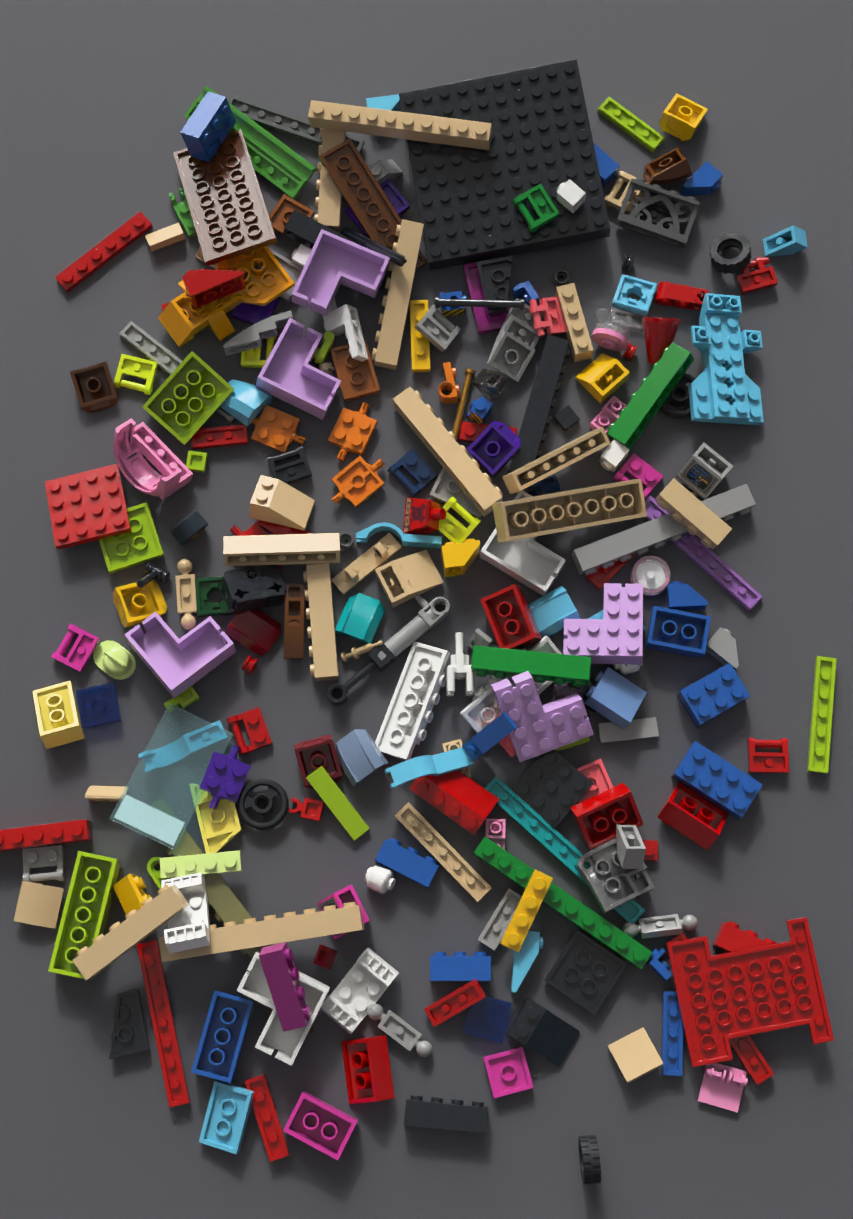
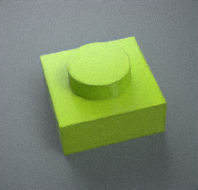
[186,451,208,473]

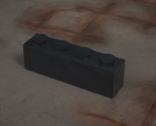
[283,210,360,249]
[404,1095,488,1134]

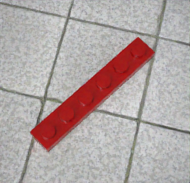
[55,211,153,293]

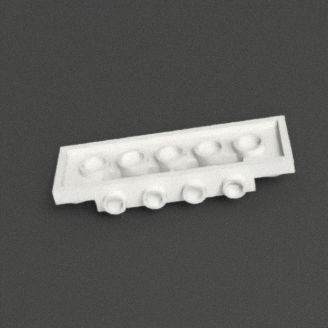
[460,636,562,733]
[375,642,450,760]

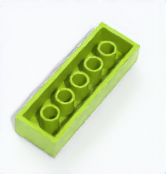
[48,851,121,980]

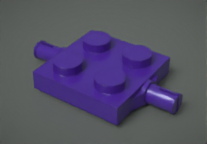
[199,745,250,810]

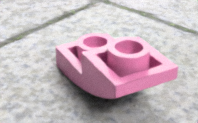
[589,396,627,434]
[485,819,506,850]

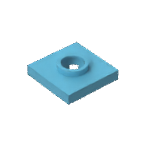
[612,274,657,316]

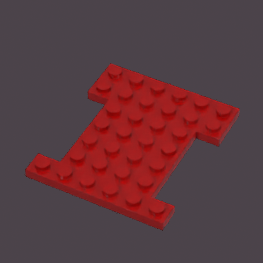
[666,917,834,1067]

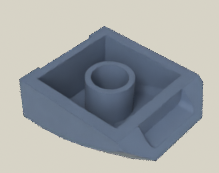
[336,729,388,787]

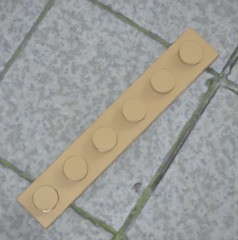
[395,802,492,902]

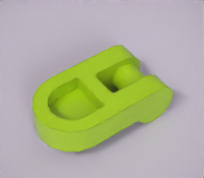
[313,331,334,365]

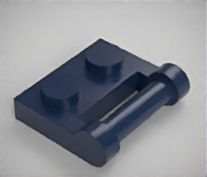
[387,449,437,497]

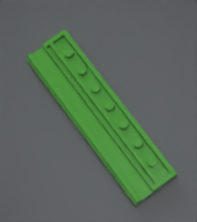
[184,86,317,200]

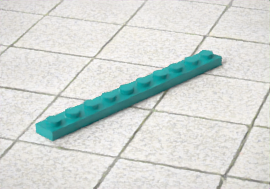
[485,776,645,923]

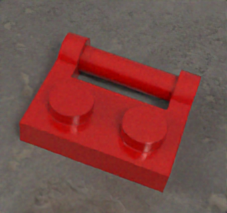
[226,707,273,756]
[747,738,789,773]

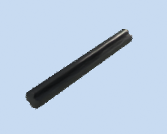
[341,227,407,267]

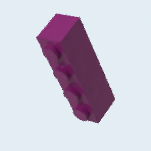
[258,942,312,1032]

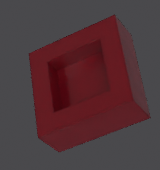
[313,944,338,970]

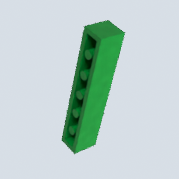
[607,342,694,451]
[471,645,591,687]

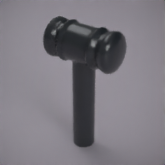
[137,562,170,588]

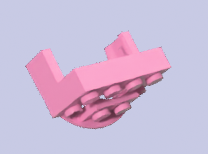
[113,418,193,500]

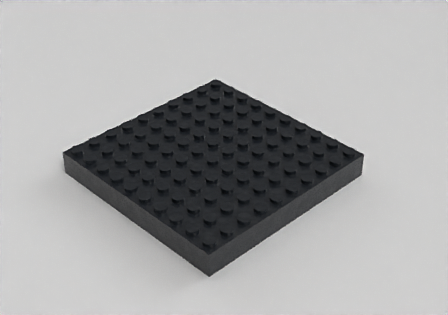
[399,59,610,270]

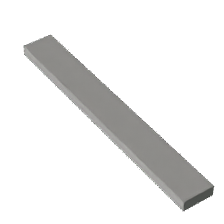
[119,321,236,424]

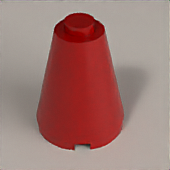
[642,317,680,367]

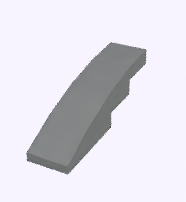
[223,310,293,356]

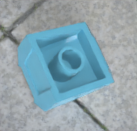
[220,379,272,427]
[528,586,580,638]

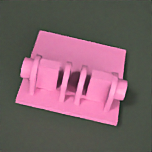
[698,1063,748,1113]

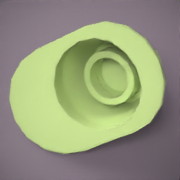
[93,640,136,680]

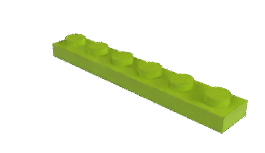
[807,656,837,774]

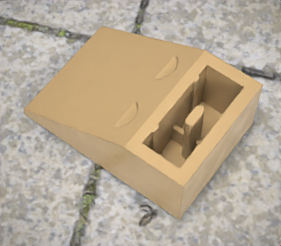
[375,550,444,608]

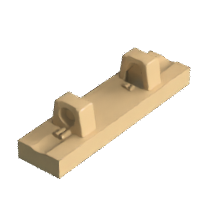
[331,532,402,596]

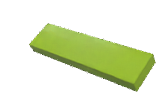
[597,97,665,153]
[306,766,370,841]

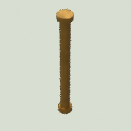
[452,369,476,442]

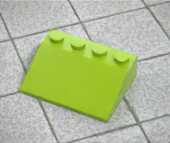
[142,351,235,445]

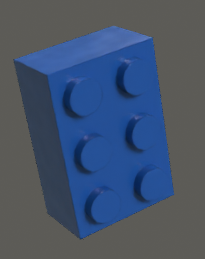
[180,91,236,162]
[644,606,711,658]
[677,663,750,728]

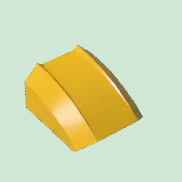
[659,93,708,141]
[113,580,167,628]

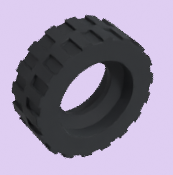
[710,233,752,274]
[578,1135,601,1184]

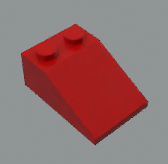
[182,269,246,309]

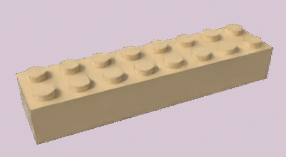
[492,479,647,542]

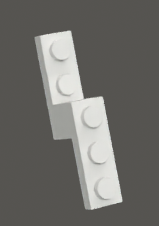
[323,298,368,362]

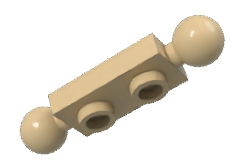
[175,559,197,630]

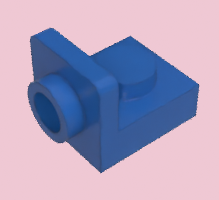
[512,281,539,306]
[646,948,672,981]

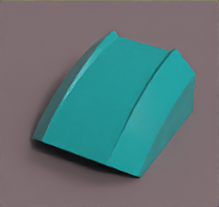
[335,593,385,645]

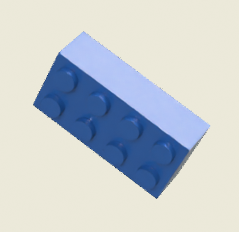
[671,741,763,820]
[191,990,256,1083]

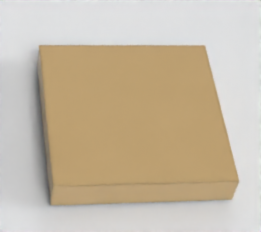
[608,1027,664,1084]

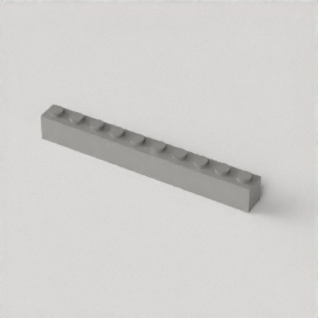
[571,484,756,576]

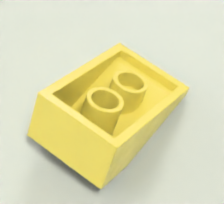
[32,681,85,749]

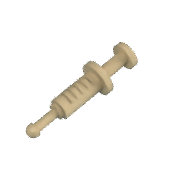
[341,640,383,662]

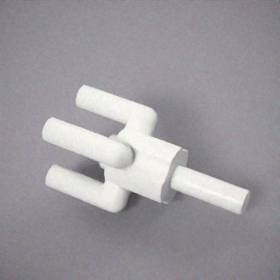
[446,632,474,696]

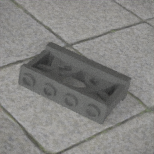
[615,178,700,248]

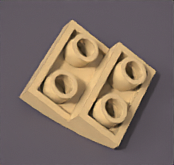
[14,881,64,929]

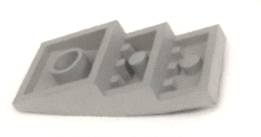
[487,299,544,382]

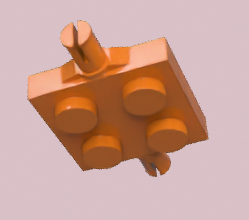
[328,402,378,461]
[251,405,306,453]
[331,456,385,508]

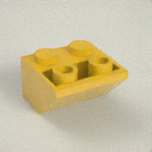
[575,353,630,404]
[441,539,480,577]
[113,873,151,915]

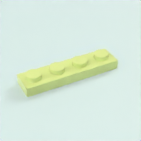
[160,850,242,879]

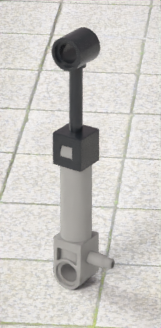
[327,594,450,706]

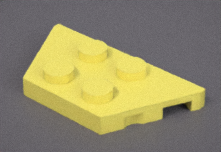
[189,784,242,854]

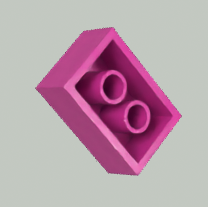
[283,1091,358,1160]

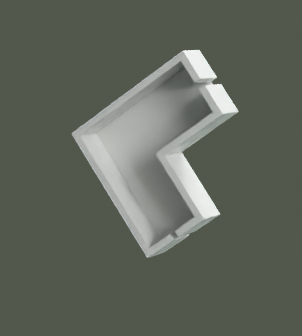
[480,490,566,596]
[237,950,330,1066]

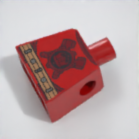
[402,498,446,535]

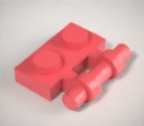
[529,297,567,337]

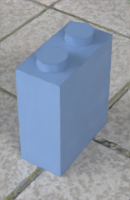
[585,667,647,729]

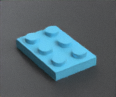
[199,1080,254,1154]

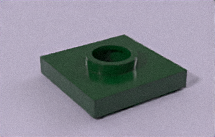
[195,576,236,617]

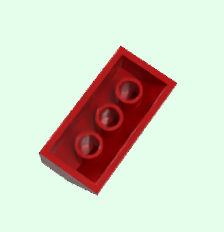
[409,753,499,835]

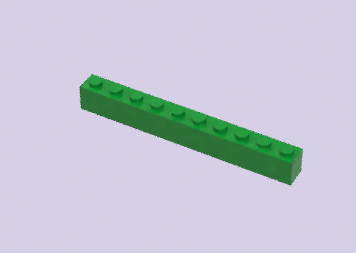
[473,836,652,969]

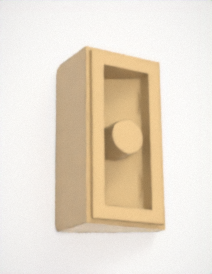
[145,222,185,252]
[85,786,129,802]

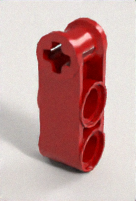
[655,281,709,311]

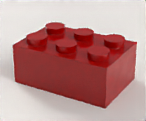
[480,584,542,650]
[570,783,644,850]

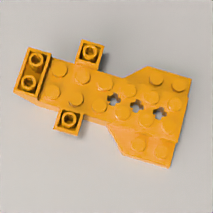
[158,246,295,348]

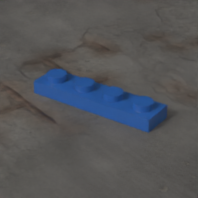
[661,991,683,1076]

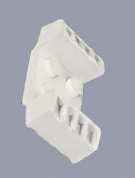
[161,872,210,954]
[320,948,399,1034]

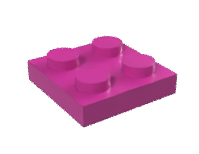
[483,1047,533,1098]

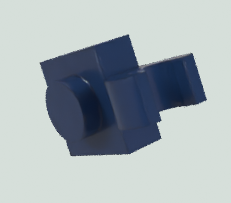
[527,475,560,497]

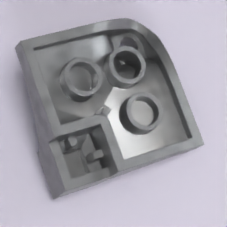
[576,838,655,913]

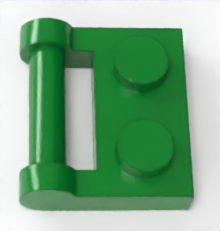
[512,183,559,233]

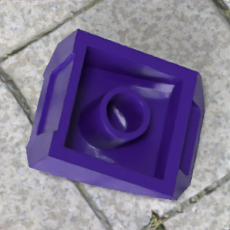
[466,421,521,477]

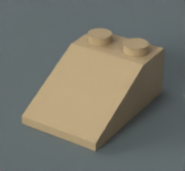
[250,475,315,531]

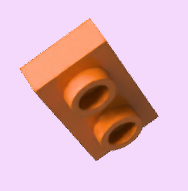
[438,362,460,404]

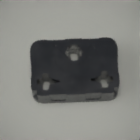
[221,565,287,613]

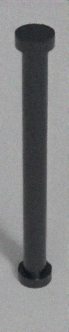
[435,297,525,310]

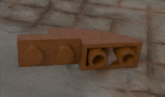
[284,583,304,660]

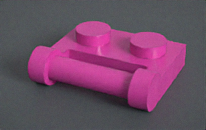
[613,453,663,500]
[51,624,100,673]

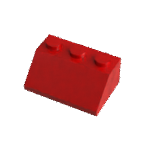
[657,782,729,850]
[341,1035,395,1104]

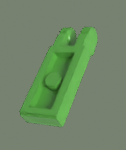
[168,187,197,238]

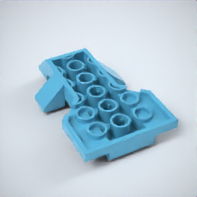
[688,293,764,425]

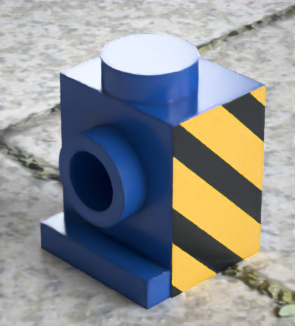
[439,291,466,317]
[467,396,493,424]

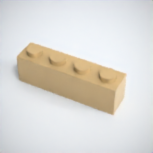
[555,283,594,362]
[655,478,732,549]

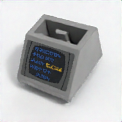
[676,443,733,500]

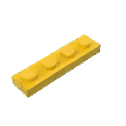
[410,300,430,372]
[500,869,553,952]

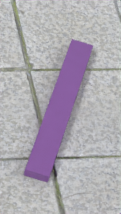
[645,496,763,611]

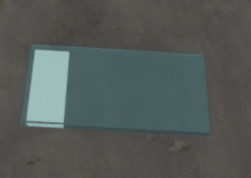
[109,703,233,850]

